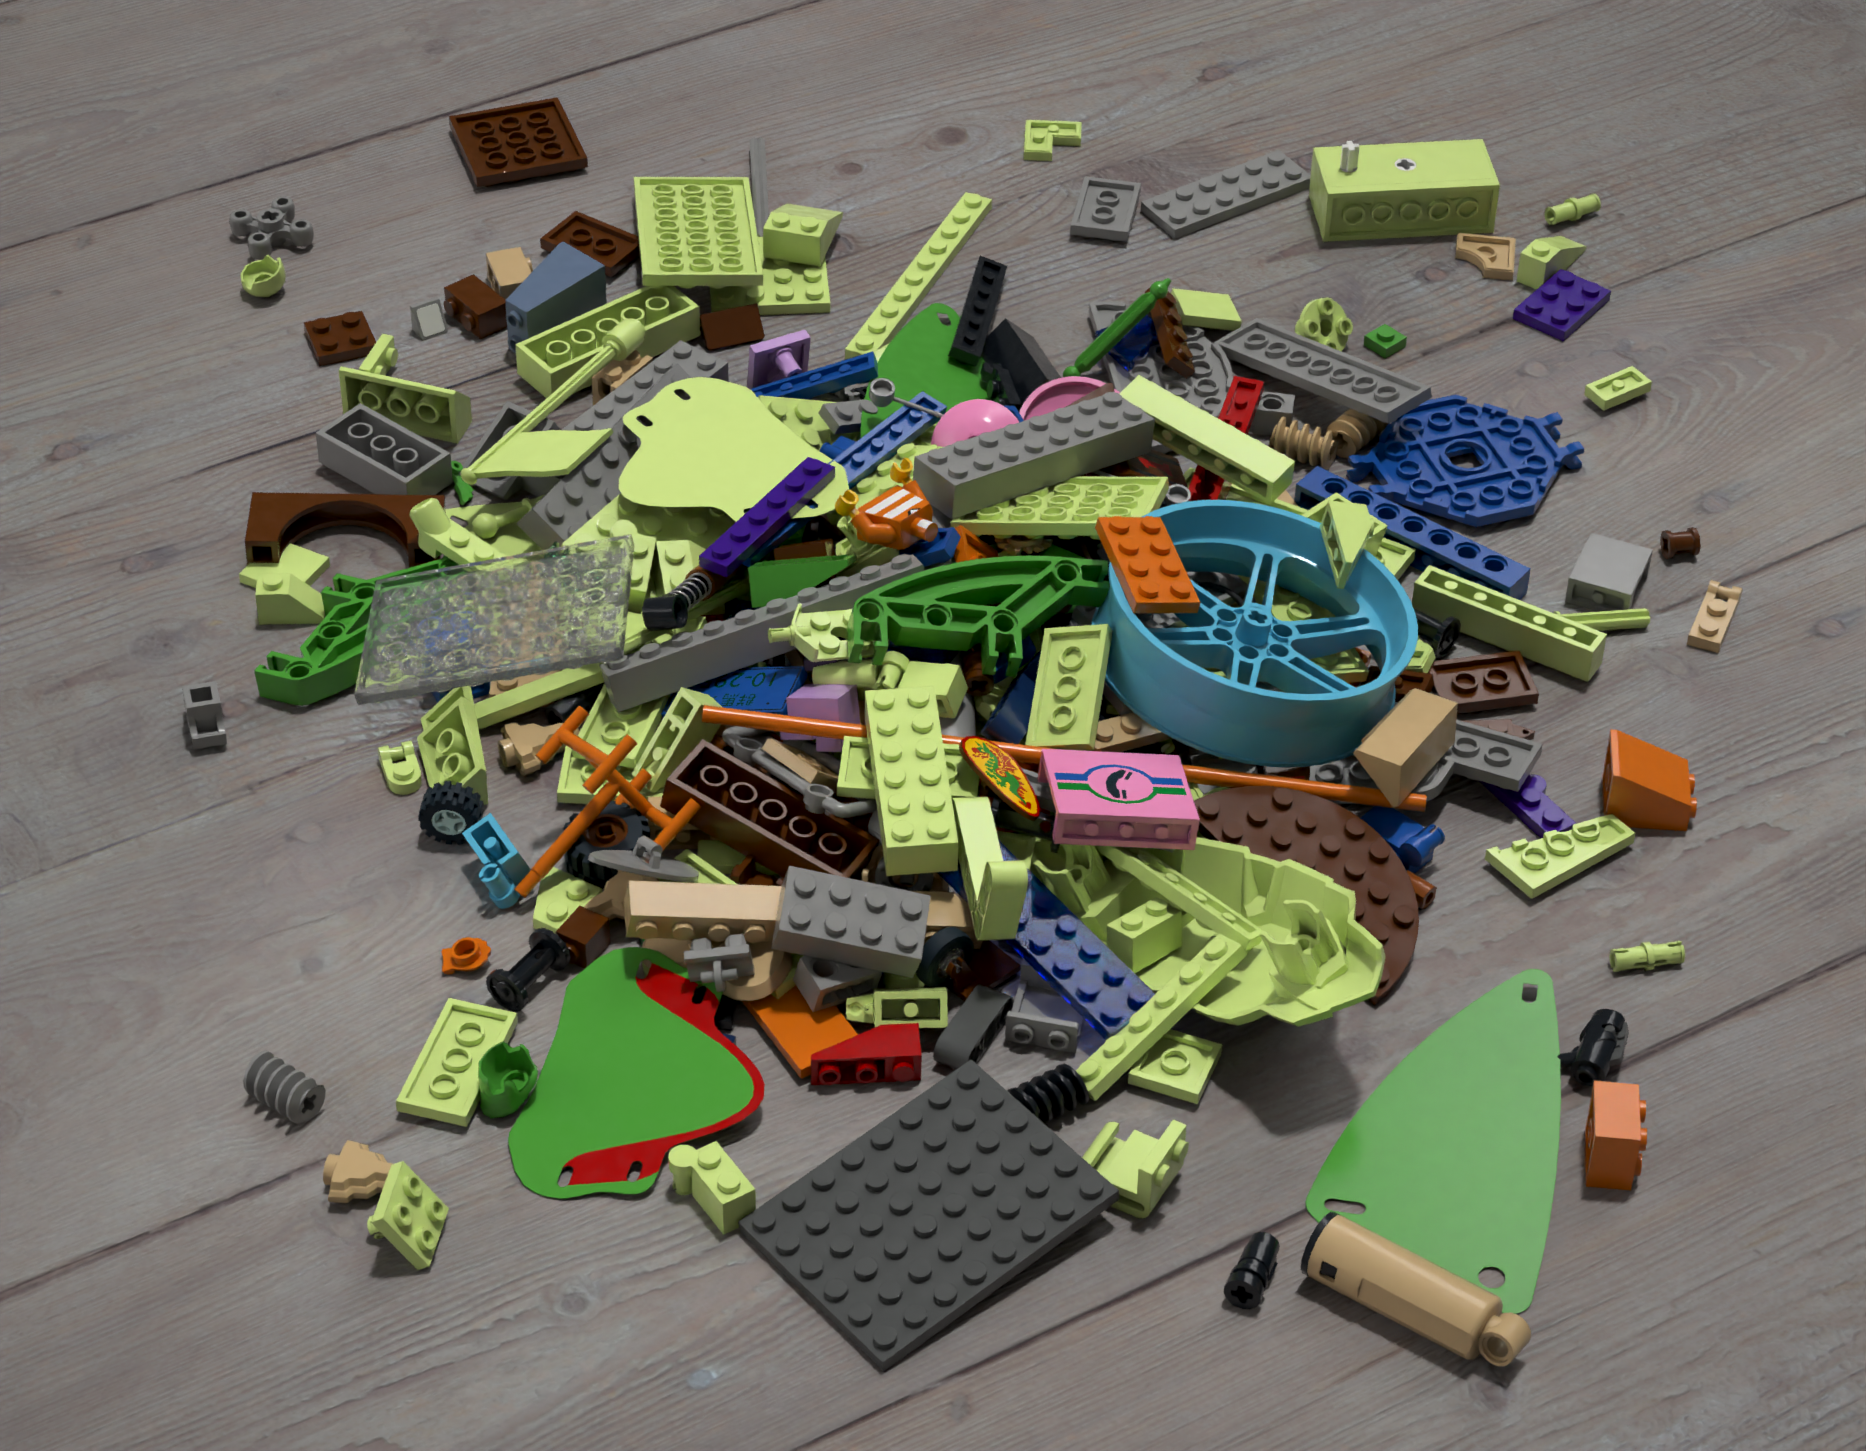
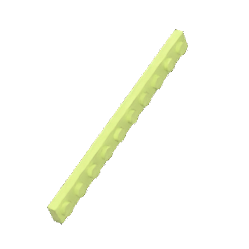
[845,192,992,359]

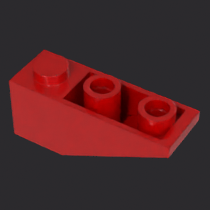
[811,1023,922,1085]

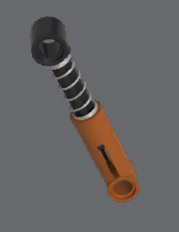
[642,564,748,631]

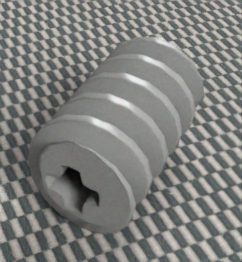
[243,1050,326,1124]

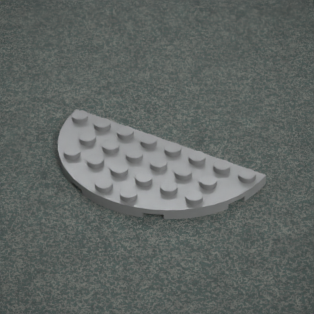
[1088,302,1233,454]

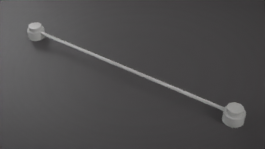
[869,378,1191,506]

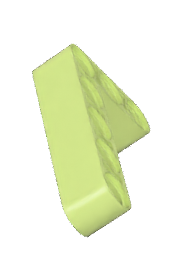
[952,797,1028,941]

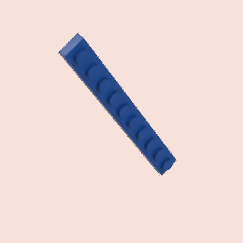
[742,391,947,567]

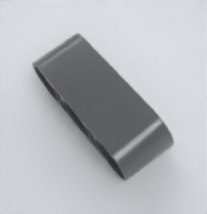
[933,984,1014,1069]

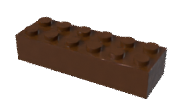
[660,739,880,881]

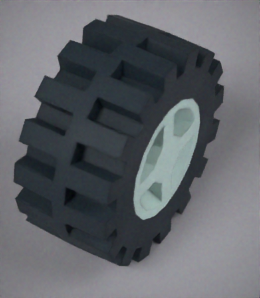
[418,781,484,845]

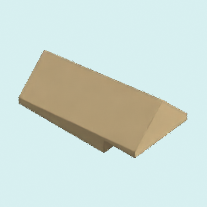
[1353,688,1458,808]

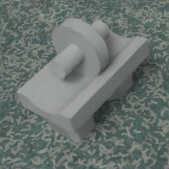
[684,934,755,992]

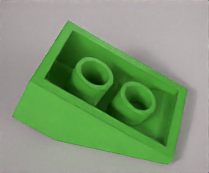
[748,554,857,608]

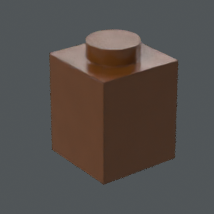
[556,905,611,969]

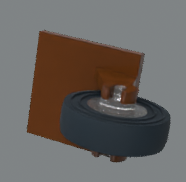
[915,927,1021,1002]

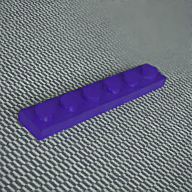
[699,457,835,577]

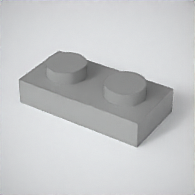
[818,399,878,435]

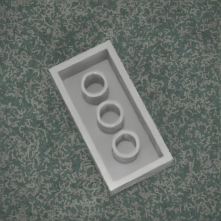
[316,403,453,495]
[771,866,931,978]

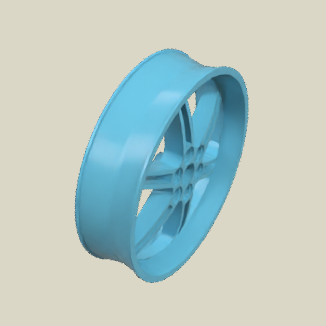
[1091,500,1418,768]

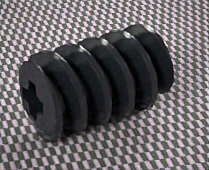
[1007,1064,1089,1123]

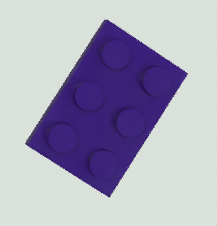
[1513,269,1611,341]

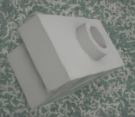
[182,681,227,750]

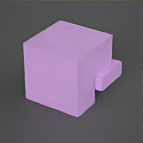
[780,684,860,752]

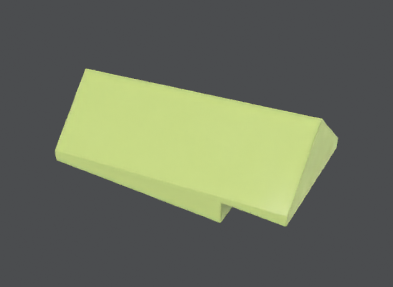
[417,678,488,805]

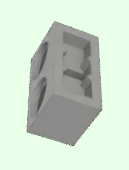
[793,956,882,1012]

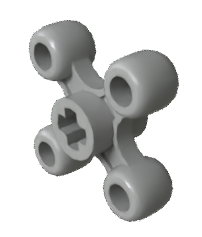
[229,196,314,260]

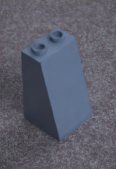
[505,242,607,353]

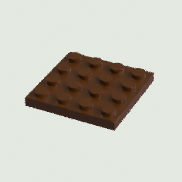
[449,97,588,187]

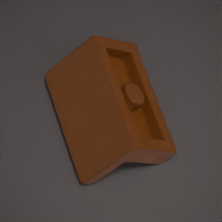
[700,303,765,350]

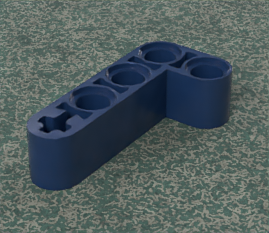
[981,650,1041,744]

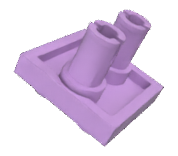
[747,330,811,389]

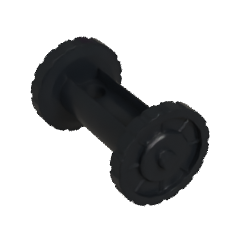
[1414,608,1461,658]
[991,794,1060,853]
[486,928,571,1012]

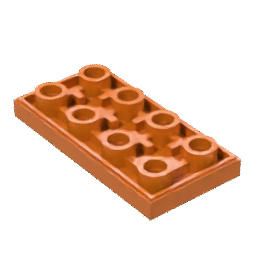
[742,986,858,1078]

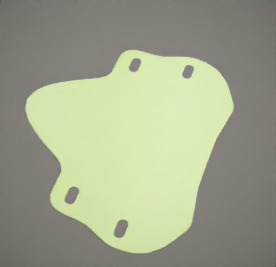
[619,377,849,522]

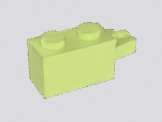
[1107,897,1195,975]
[846,987,948,1028]

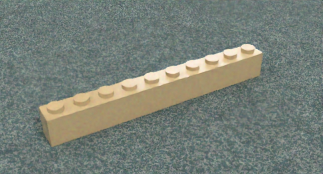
[624,881,983,949]

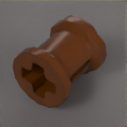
[1660,527,1701,559]

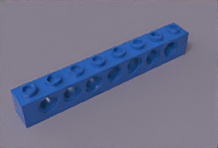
[1294,466,1531,600]

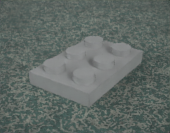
[1070,176,1141,242]

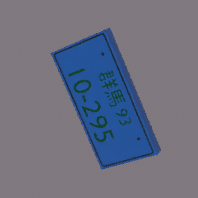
[661,666,808,718]

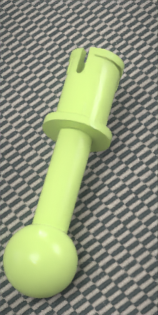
[473,494,545,539]

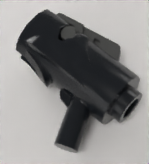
[1557,1009,1629,1086]

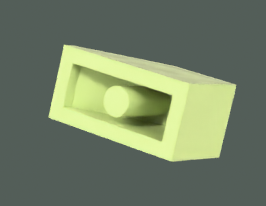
[255,573,325,625]

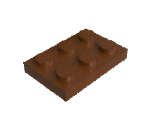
[540,211,640,277]
[1428,651,1539,714]

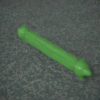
[1063,278,1171,377]

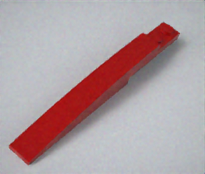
[1188,376,1264,501]

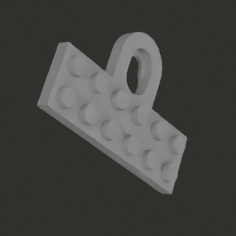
[1375,702,1542,801]

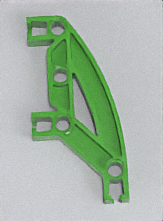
[254,555,483,706]
[847,556,1109,677]

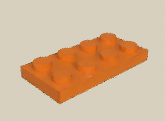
[1095,516,1201,613]

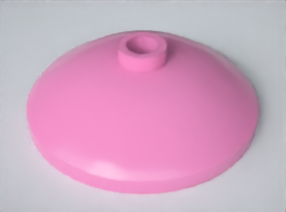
[931,399,1019,447]

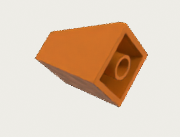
[1602,729,1697,831]

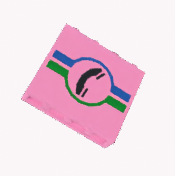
[1037,749,1200,850]

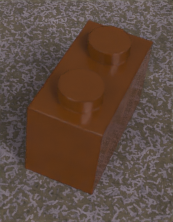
[443,274,507,339]

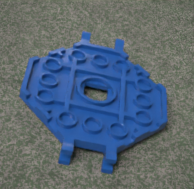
[1346,394,1585,527]

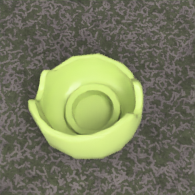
[240,255,286,297]

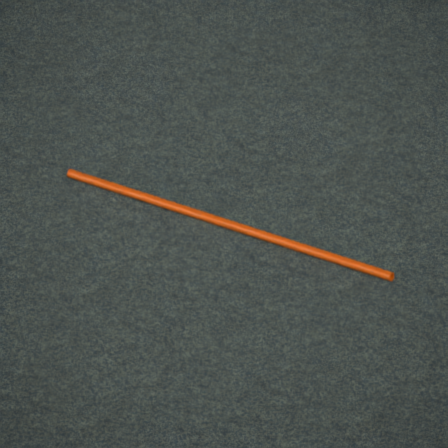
[702,705,1427,812]

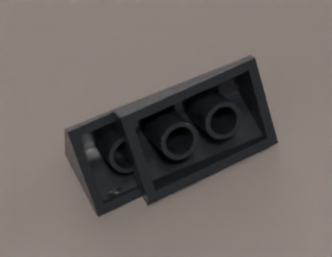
[981,318,1061,412]

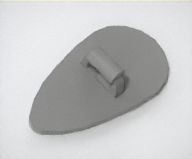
[588,836,699,882]

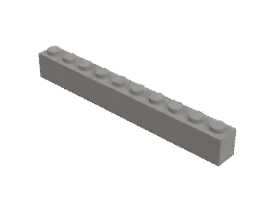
[600,554,925,712]

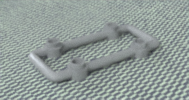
[722,726,877,818]

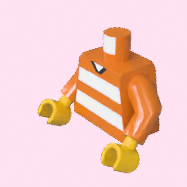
[835,457,938,550]

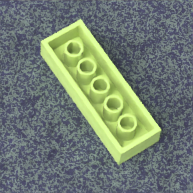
[515,286,700,398]
[865,686,958,876]

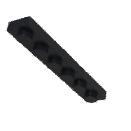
[948,255,1007,367]

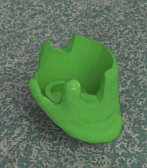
[478,1041,538,1118]

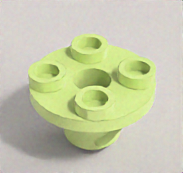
[1295,297,1353,352]

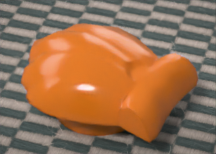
[441,937,491,975]

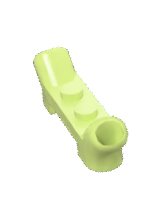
[409,498,535,602]

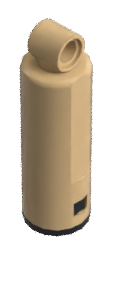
[1301,1212,1531,1366]

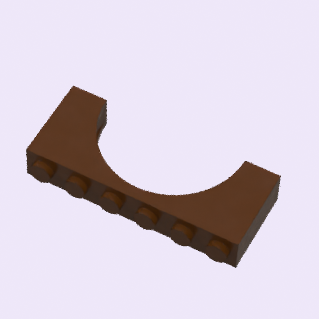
[245,492,446,568]

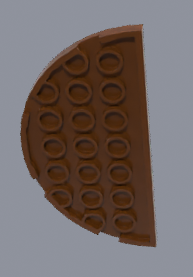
[1194,786,1419,1006]

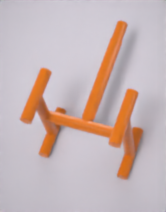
[514,706,701,898]

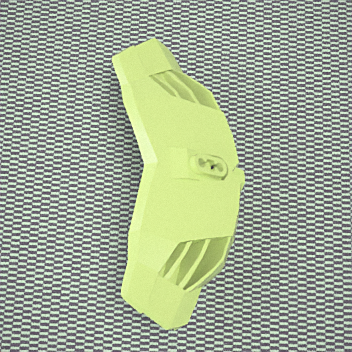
[1016,837,1386,1027]

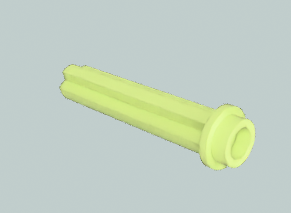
[1553,608,1650,631]

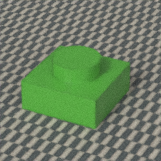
[1364,324,1407,359]

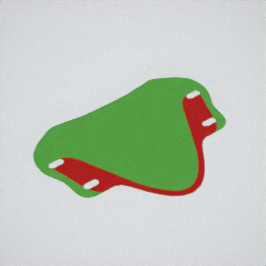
[508,947,765,1199]

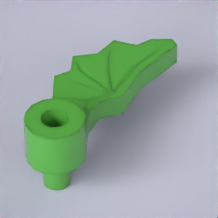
[451,461,474,506]

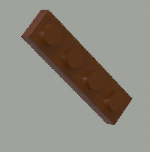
[1145,288,1195,379]

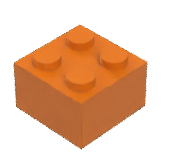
[1585,1081,1647,1191]

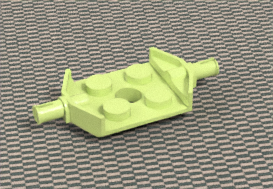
[768,603,890,662]

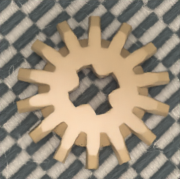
[995,535,1054,554]

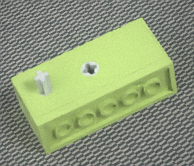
[1309,139,1500,242]

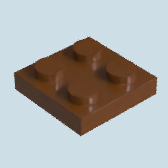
[304,311,376,367]

